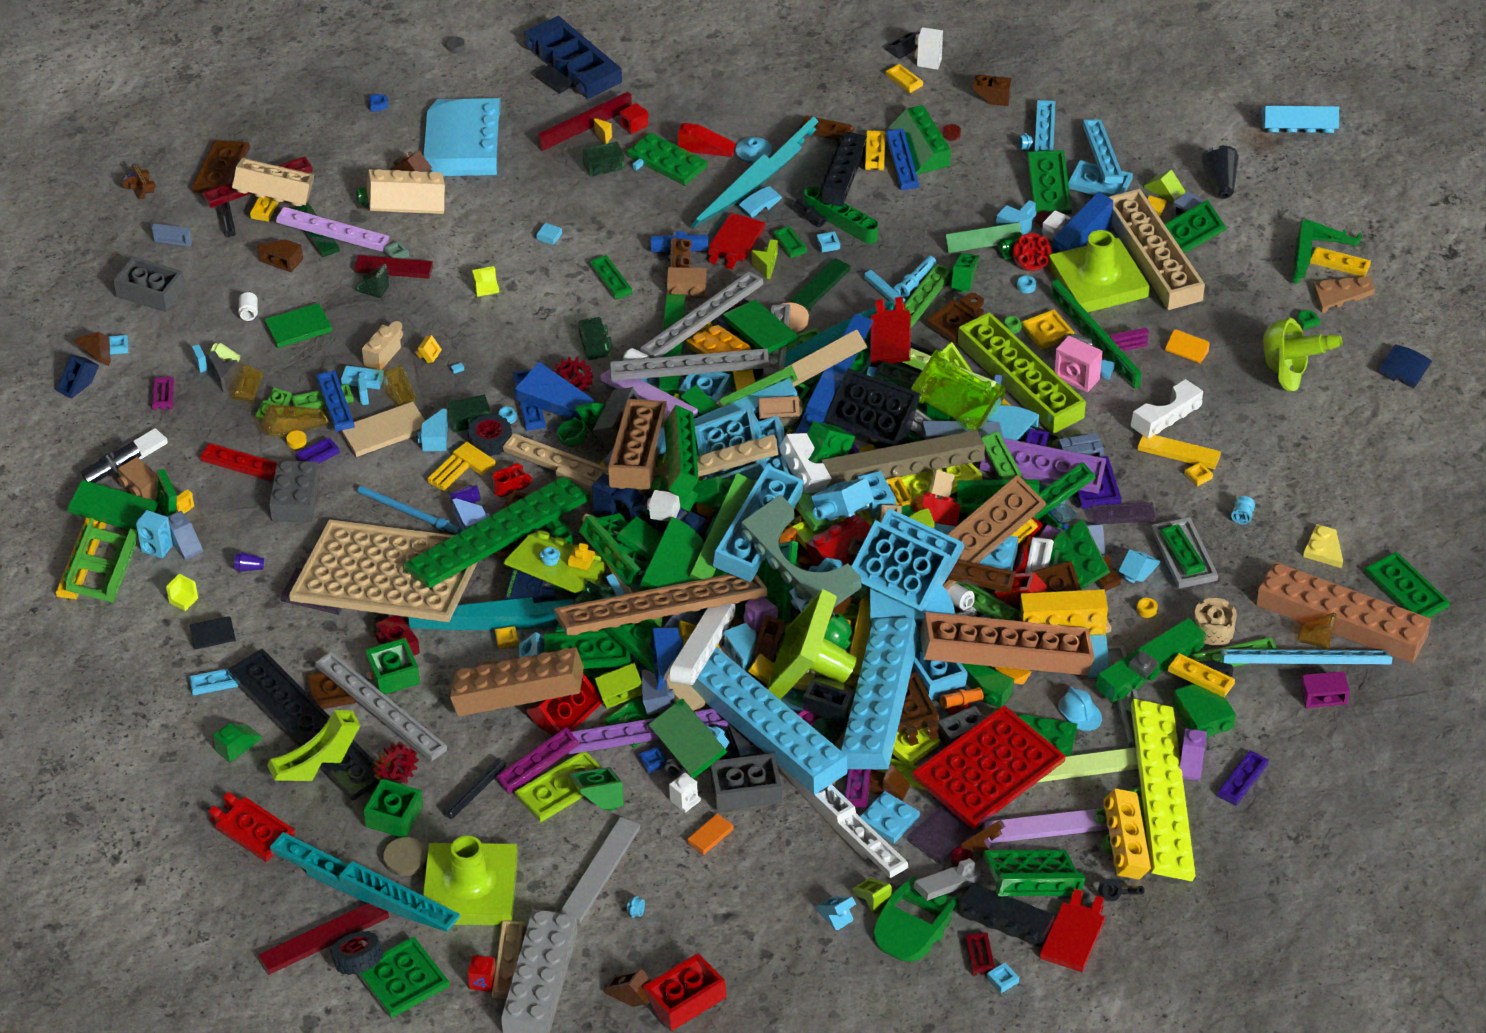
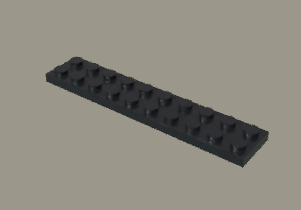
[228,648,380,801]

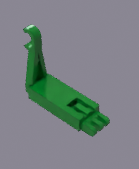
[1292,219,1362,284]

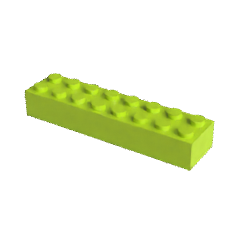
[958,312,1086,433]

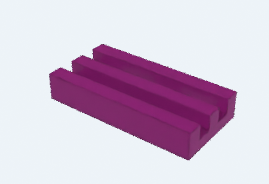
[1110,327,1149,351]
[152,377,174,410]

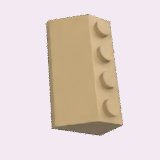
[232,158,315,206]
[366,169,445,214]

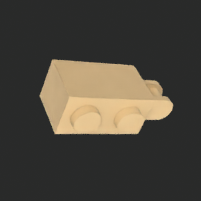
[362,321,403,370]

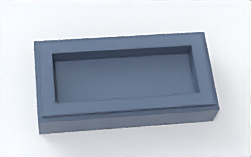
[152,224,192,246]

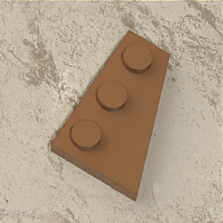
[1313,276,1375,313]

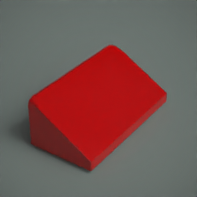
[1013,536,1032,574]

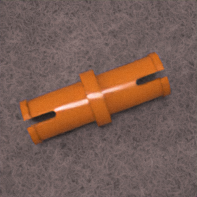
[940,687,983,709]

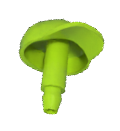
[1263,317,1343,392]

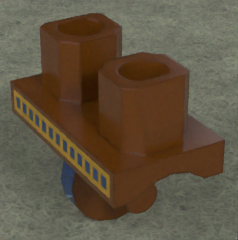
[122,164,155,199]
[668,237,692,268]

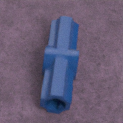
[651,231,708,252]

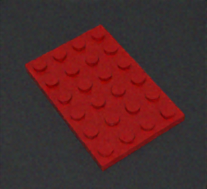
[912,705,1066,830]

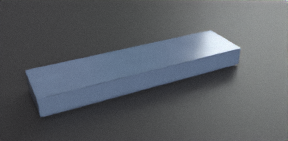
[921,421,1003,440]

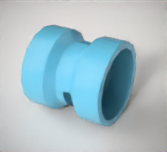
[1231,496,1255,524]

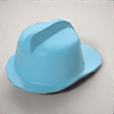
[1058,687,1102,731]

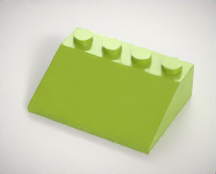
[504,530,608,593]

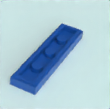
[885,129,919,190]
[512,369,546,431]
[316,370,355,432]

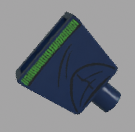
[505,569,556,603]

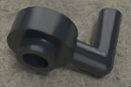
[1098,879,1145,901]

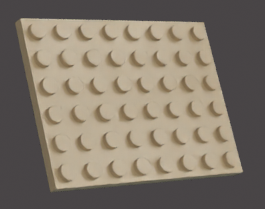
[289,519,478,622]

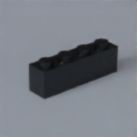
[960,883,1054,947]

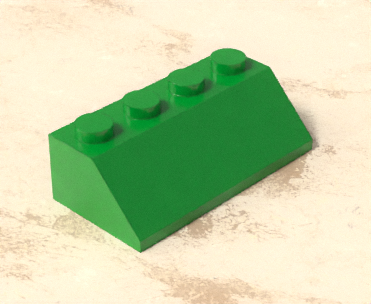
[889,105,951,175]

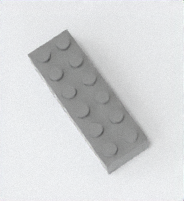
[501,909,578,1033]

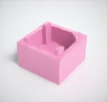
[1055,336,1102,393]

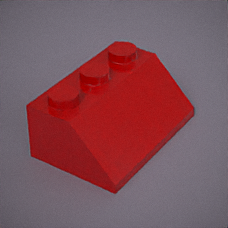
[805,515,871,566]
[526,673,604,736]
[643,953,727,1032]

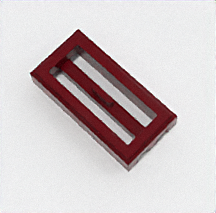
[965,932,995,976]

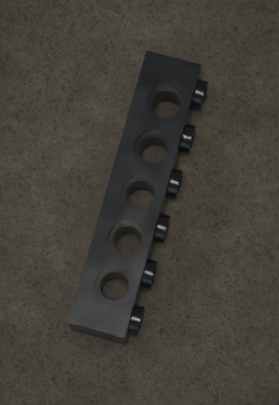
[819,131,867,207]

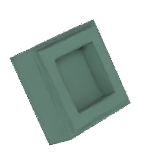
[383,241,409,259]

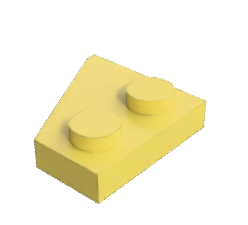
[1303,524,1343,568]

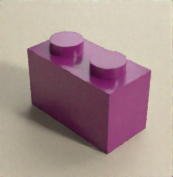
[1300,671,1350,708]

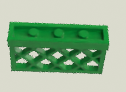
[579,513,650,586]
[983,850,1086,896]

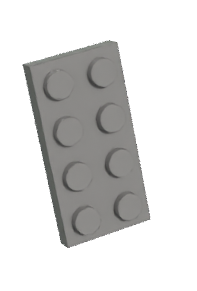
[1151,517,1218,589]

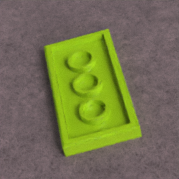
[515,752,602,823]

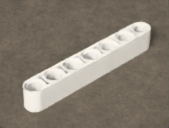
[670,603,735,685]

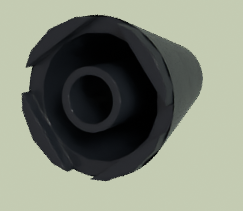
[1202,145,1239,199]

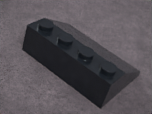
[824,368,921,448]

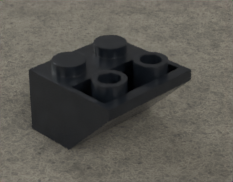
[803,674,857,724]

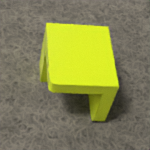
[472,266,499,297]
[166,574,198,611]

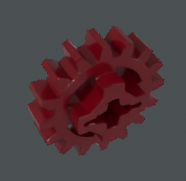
[552,357,593,392]
[373,741,419,784]

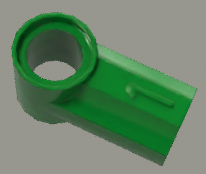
[545,516,573,545]

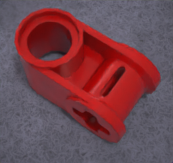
[493,463,532,497]

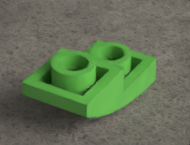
[256,388,293,423]

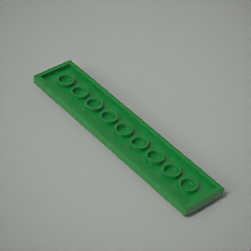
[403,476,590,589]

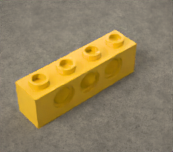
[1103,789,1151,880]

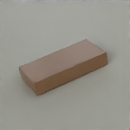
[758,396,800,419]

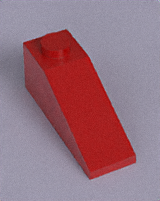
[678,123,736,157]

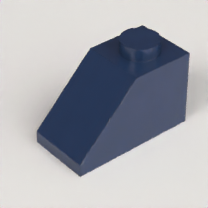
[56,355,99,399]

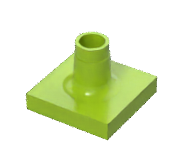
[1048,230,1149,312]
[766,589,857,700]
[424,836,518,925]

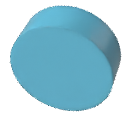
[1017,276,1036,294]

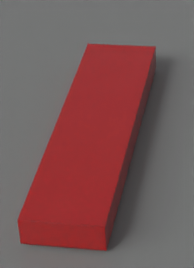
[200,443,277,481]

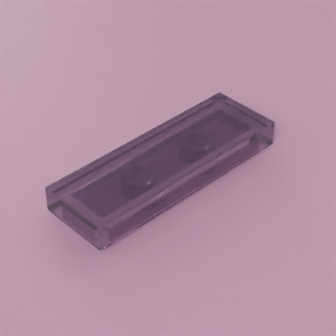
[1092,502,1155,524]

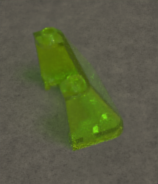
[911,349,1006,431]

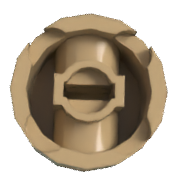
[1194,598,1237,646]

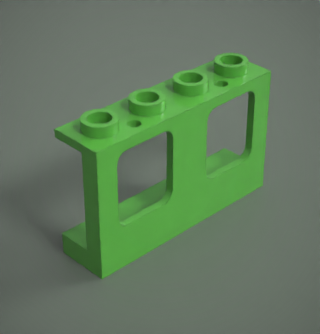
[63,518,138,603]

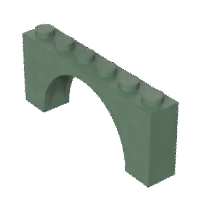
[741,494,861,607]

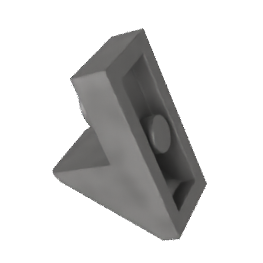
[209,351,239,392]

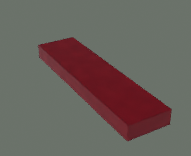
[355,255,433,279]

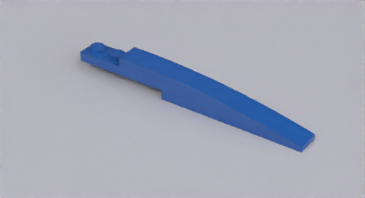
[795,314,873,434]

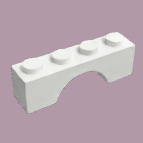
[1130,379,1203,438]

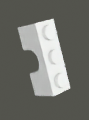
[779,433,832,493]

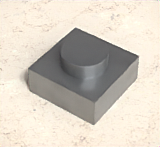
[1128,650,1159,679]

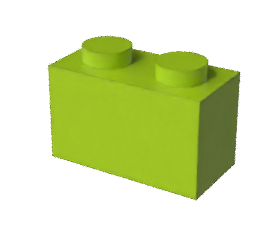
[595,663,643,709]

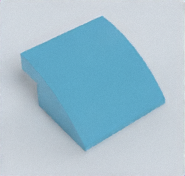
[695,407,792,481]
[851,508,965,612]

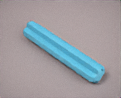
[864,270,905,305]

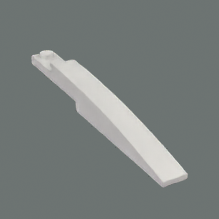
[777,764,908,878]

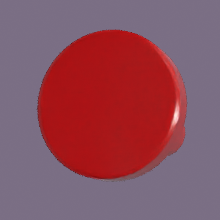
[1013,233,1051,272]

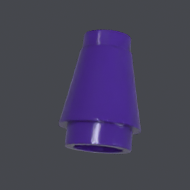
[450,484,481,505]
[234,552,264,572]

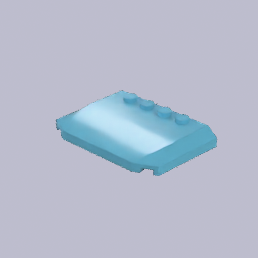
[424,98,501,176]

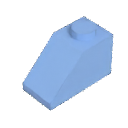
[452,498,490,531]

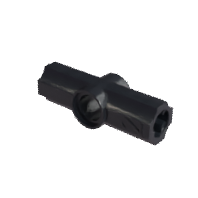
[81,441,142,483]

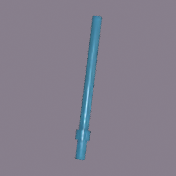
[357,486,462,534]

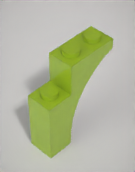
[267,710,361,781]

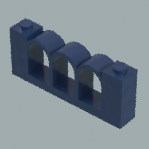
[523,15,622,100]
[592,473,707,542]

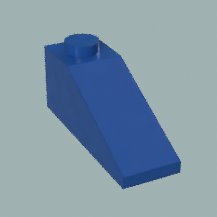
[650,628,683,690]

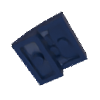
[1378,344,1432,389]

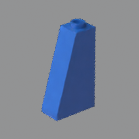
[1052,192,1114,254]
[514,362,595,421]

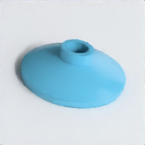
[735,137,772,163]

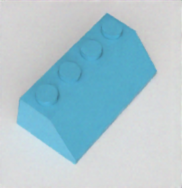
[1261,106,1339,133]

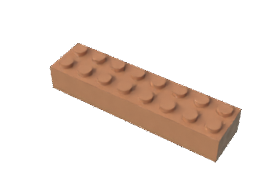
[1256,562,1431,663]
[919,612,1094,675]

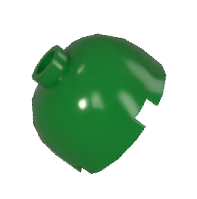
[824,612,852,650]

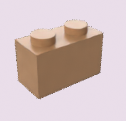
[667,267,707,297]
[118,457,157,499]

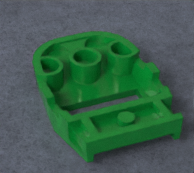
[873,876,959,962]

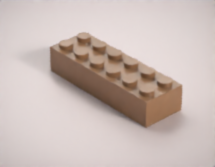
[608,399,668,490]
[450,647,584,717]

